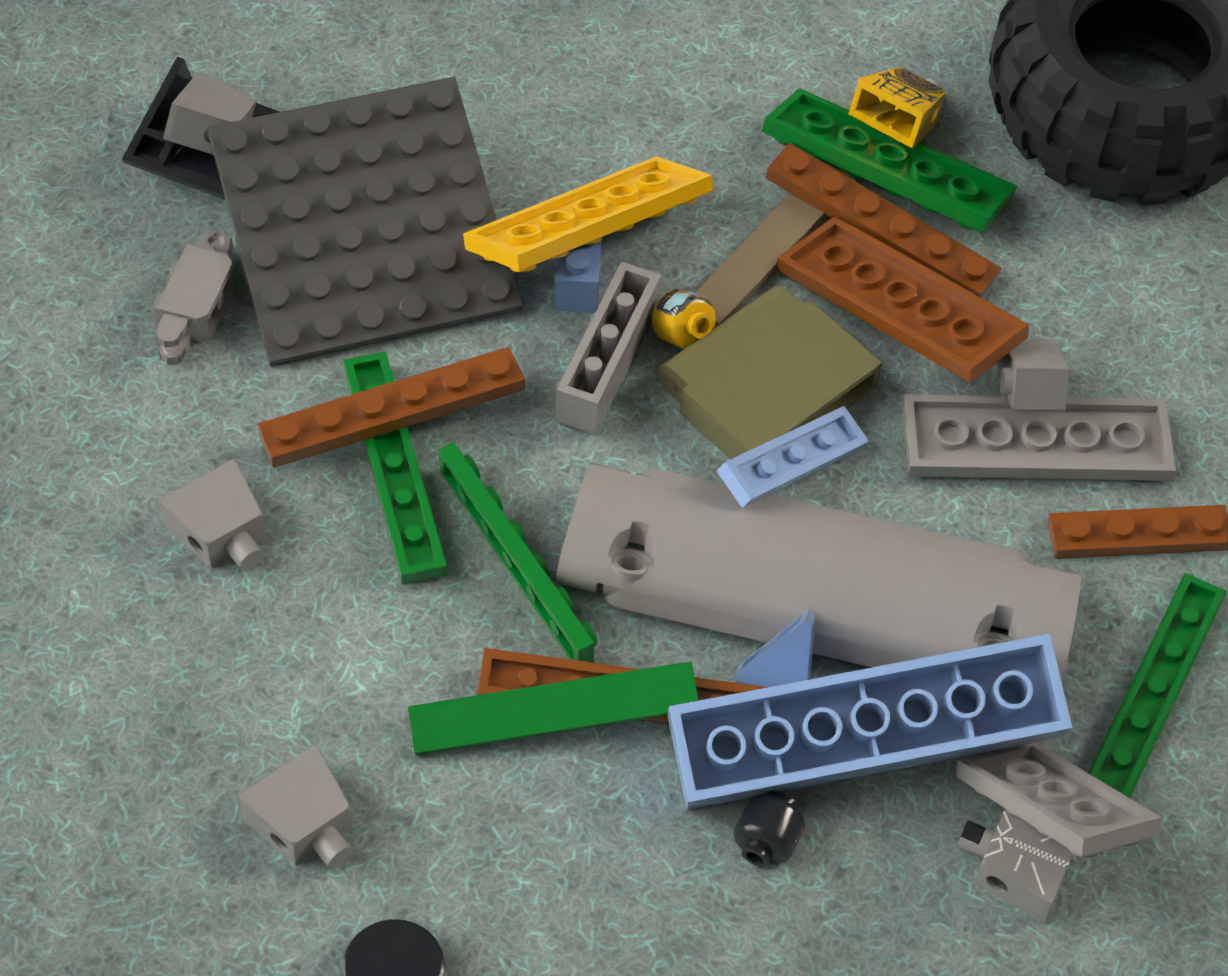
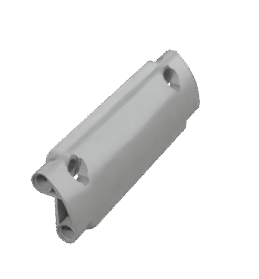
[556,462,1082,684]

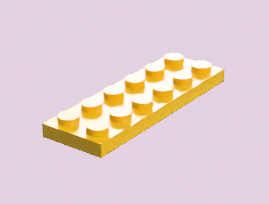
[463,156,713,272]

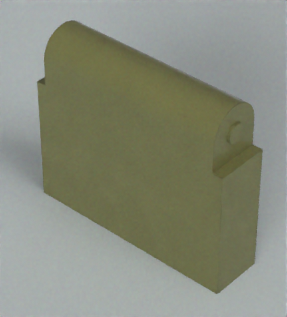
[658,286,882,459]

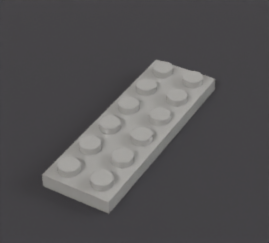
[902,394,1176,481]

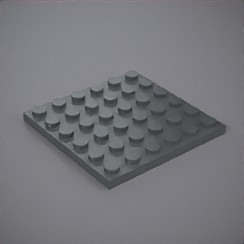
[208,76,522,366]

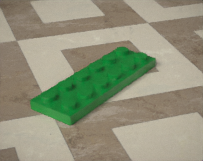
[761,88,1017,233]

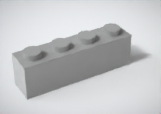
[555,262,661,435]

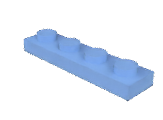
[717,406,869,508]

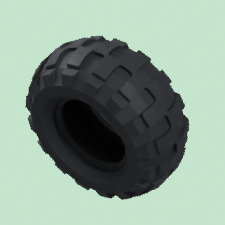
[988,0,1228,205]

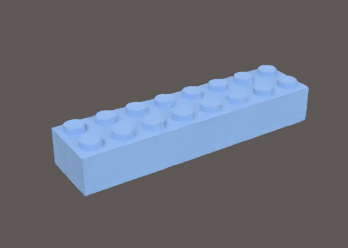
[668,634,1072,810]

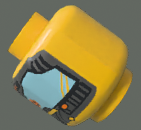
[652,289,716,349]

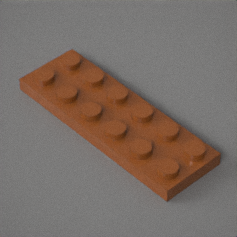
[777,216,1029,383]

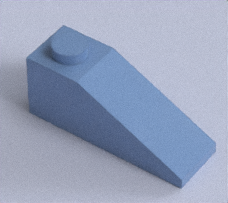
[554,240,602,313]

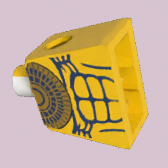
[848,67,946,148]

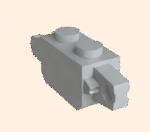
[153,231,236,365]

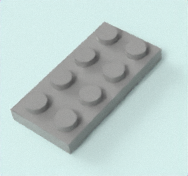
[956,743,1162,857]

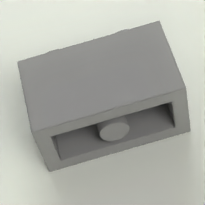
[993,339,1070,411]

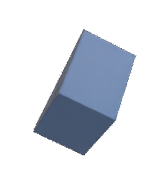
[734,608,816,687]

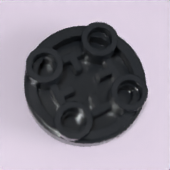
[342,919,445,976]

